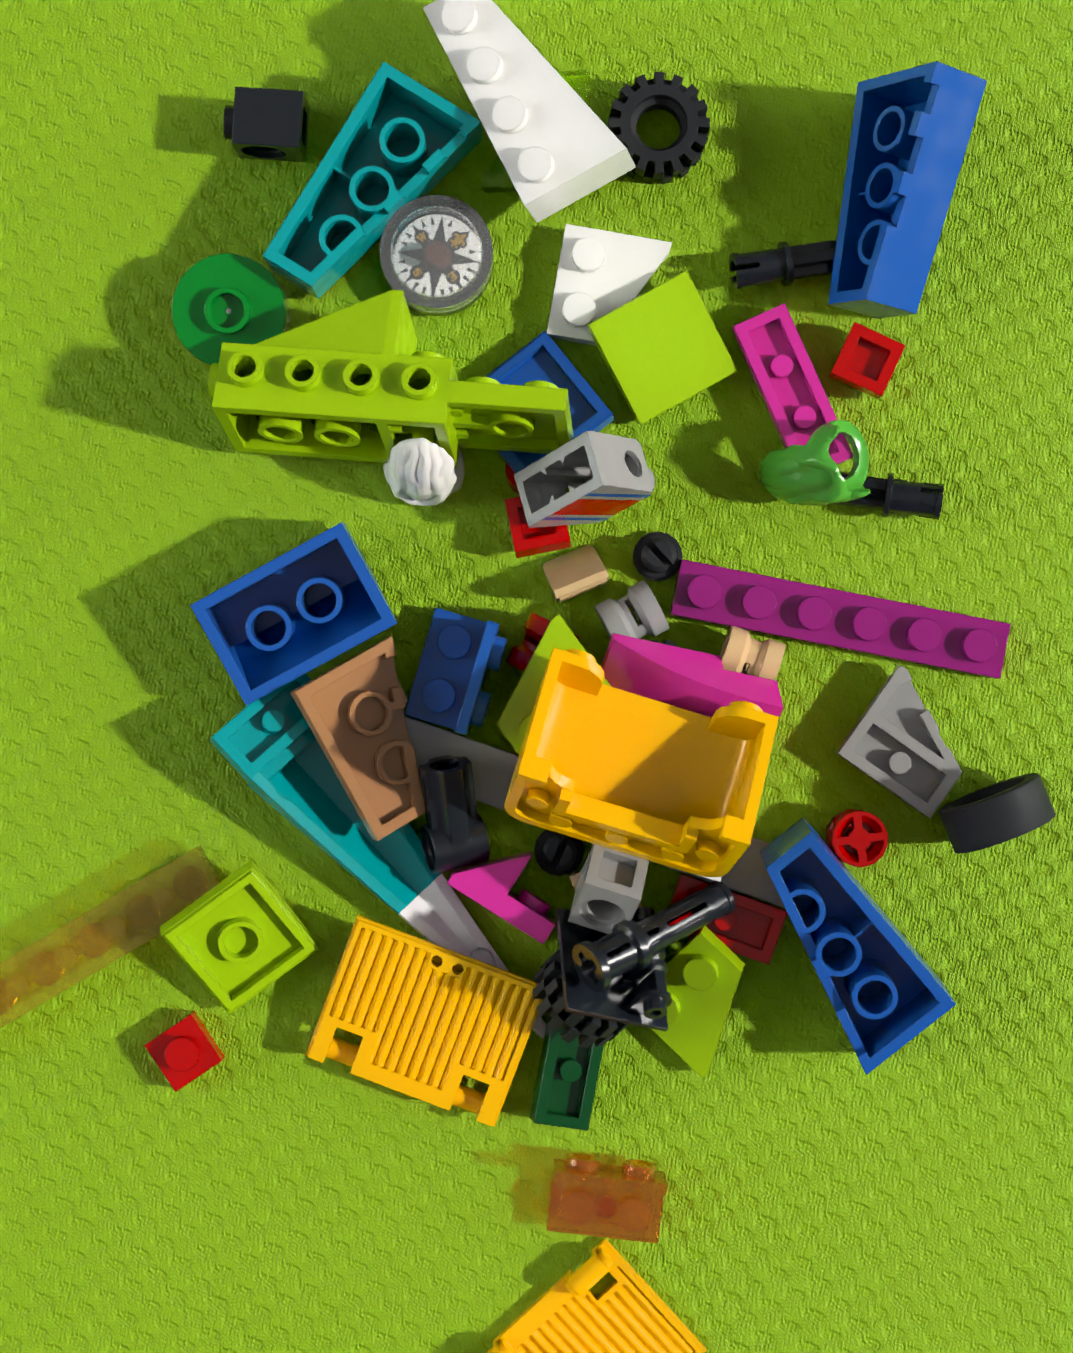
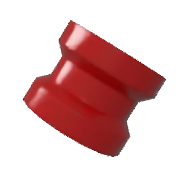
[826,809,888,867]

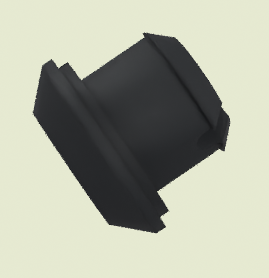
[633,532,683,582]
[534,830,584,876]

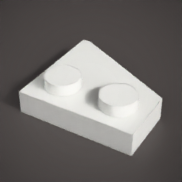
[547,224,672,346]

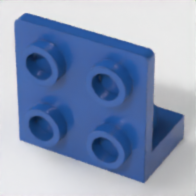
[404,608,508,735]

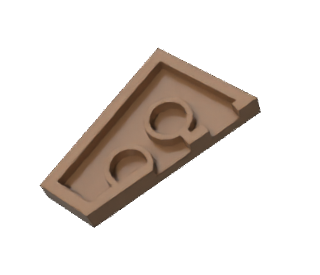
[290,636,426,841]

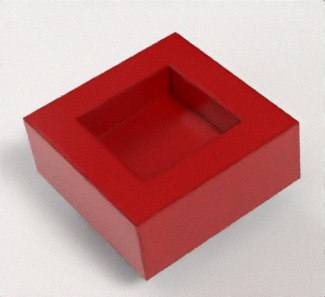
[828,322,906,399]
[144,1011,225,1092]

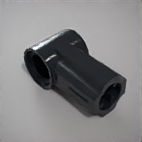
[420,755,490,874]

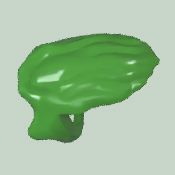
[759,420,870,505]

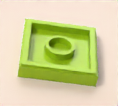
[586,271,738,425]
[160,860,319,1014]

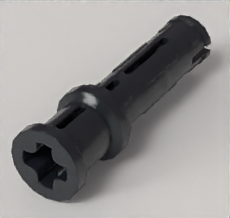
[572,881,735,993]

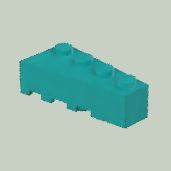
[263,61,483,299]

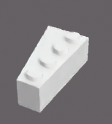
[423,0,636,223]

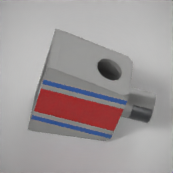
[514,431,655,528]

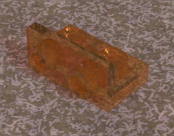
[546,1153,668,1243]

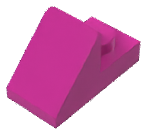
[447,851,555,944]

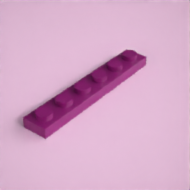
[670,559,1011,679]

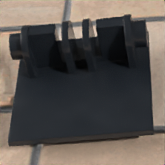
[556,907,672,1031]

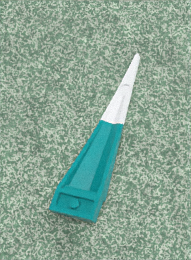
[210,674,546,1038]

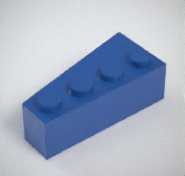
[828,61,987,319]
[760,817,956,1075]

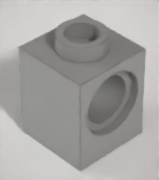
[568,844,649,934]

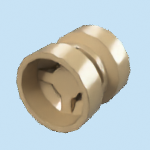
[719,625,785,680]

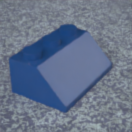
[190,522,397,706]

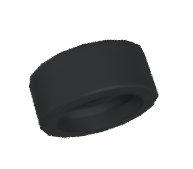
[938,773,1056,854]

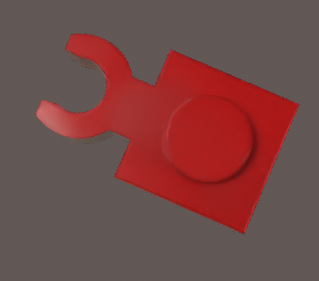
[504,463,571,558]

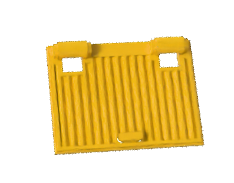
[305,915,543,1127]
[487,1238,707,1353]

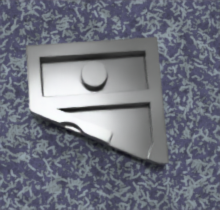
[835,665,962,818]

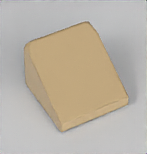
[543,545,609,603]

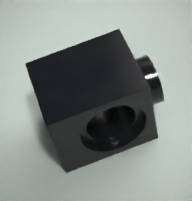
[223,87,309,162]

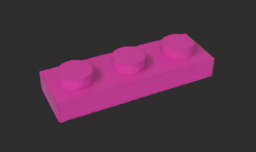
[732,303,853,465]

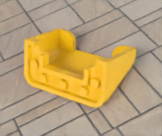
[504,647,779,877]

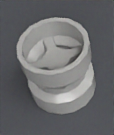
[594,580,670,640]

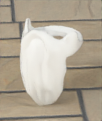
[383,438,465,506]

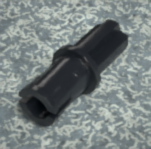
[729,240,836,289]
[833,473,944,520]

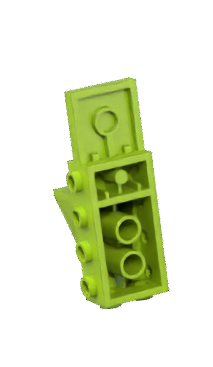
[208,290,573,468]

